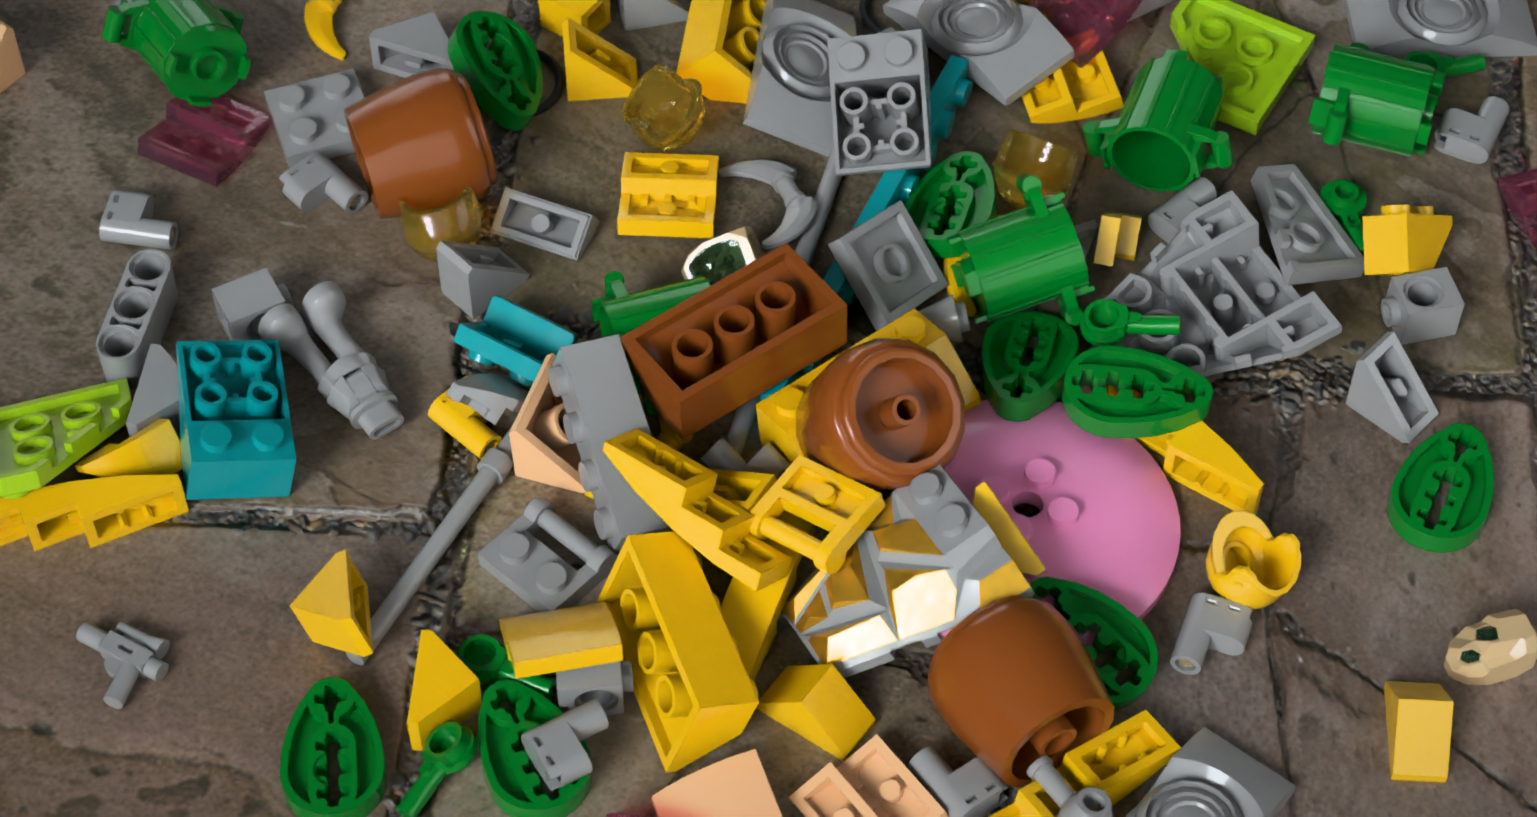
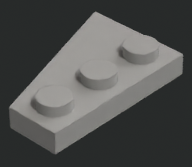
[1250,164,1364,286]

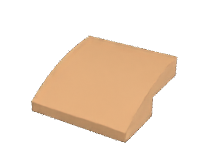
[788,734,948,817]
[651,749,782,817]

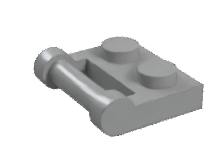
[478,496,618,612]

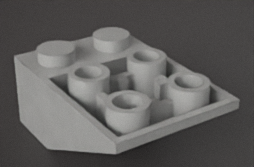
[827,29,932,177]

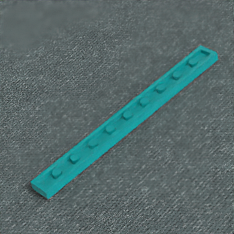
[760,54,973,402]

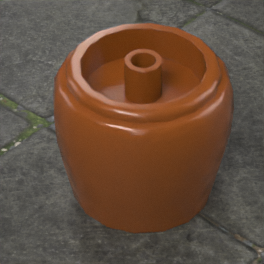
[344,68,497,219]
[796,338,965,493]
[928,596,1114,787]

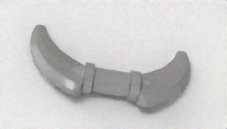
[718,159,817,249]

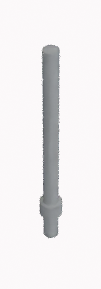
[346,425,514,666]

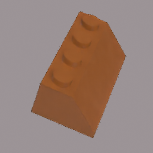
[620,243,847,440]

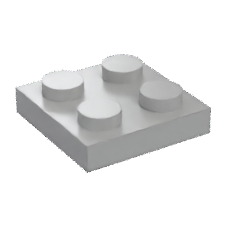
[264,69,365,168]
[828,200,949,331]

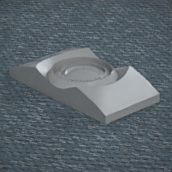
[743,0,856,157]
[883,0,1074,107]
[1343,0,1537,59]
[1124,727,1296,817]

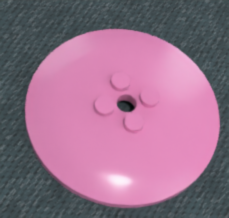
[881,397,1181,649]

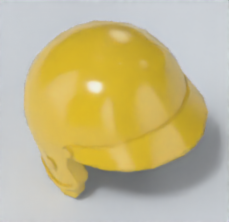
[1205,510,1302,609]

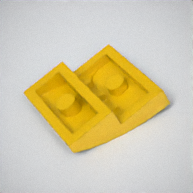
[1021,30,1124,124]
[617,152,719,239]
[499,601,623,679]

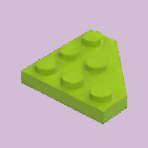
[1170,0,1316,136]
[0,377,133,499]

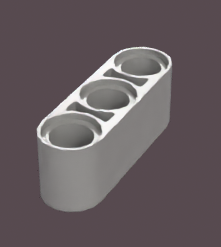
[96,249,179,389]

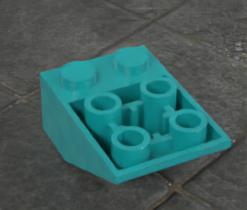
[176,340,297,500]

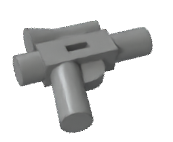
[76,621,170,709]

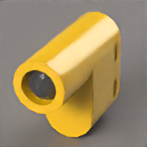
[428,375,502,459]

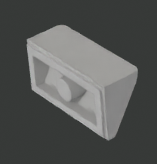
[490,187,600,262]

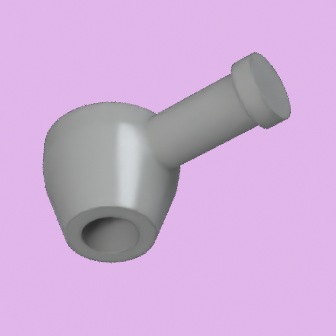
[1026,755,1114,817]

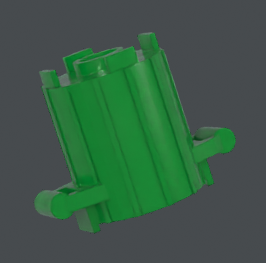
[101,0,251,107]
[1308,43,1446,157]
[1083,49,1234,193]
[945,173,1095,326]
[591,271,714,416]

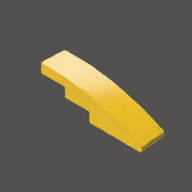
[1106,386,1264,515]
[602,428,792,592]
[0,474,189,552]
[721,510,816,681]
[989,710,1181,817]

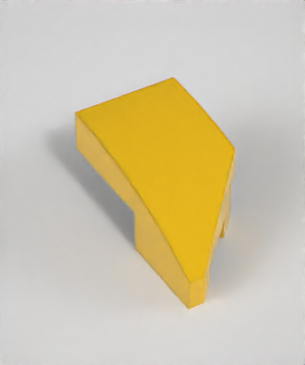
[1094,213,1142,267]
[74,418,182,478]

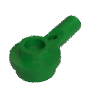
[1404,51,1486,78]
[1319,180,1367,256]
[1080,299,1181,346]
[456,634,557,700]
[396,722,478,817]

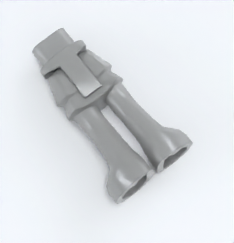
[258,281,405,440]

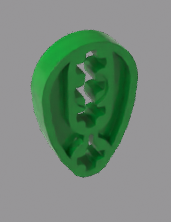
[447,11,543,131]
[905,151,998,258]
[981,312,1079,422]
[1062,345,1213,439]
[1387,423,1494,553]
[1029,576,1158,710]
[280,677,387,817]
[478,679,592,817]

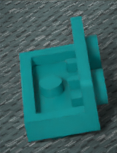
[453,296,578,386]

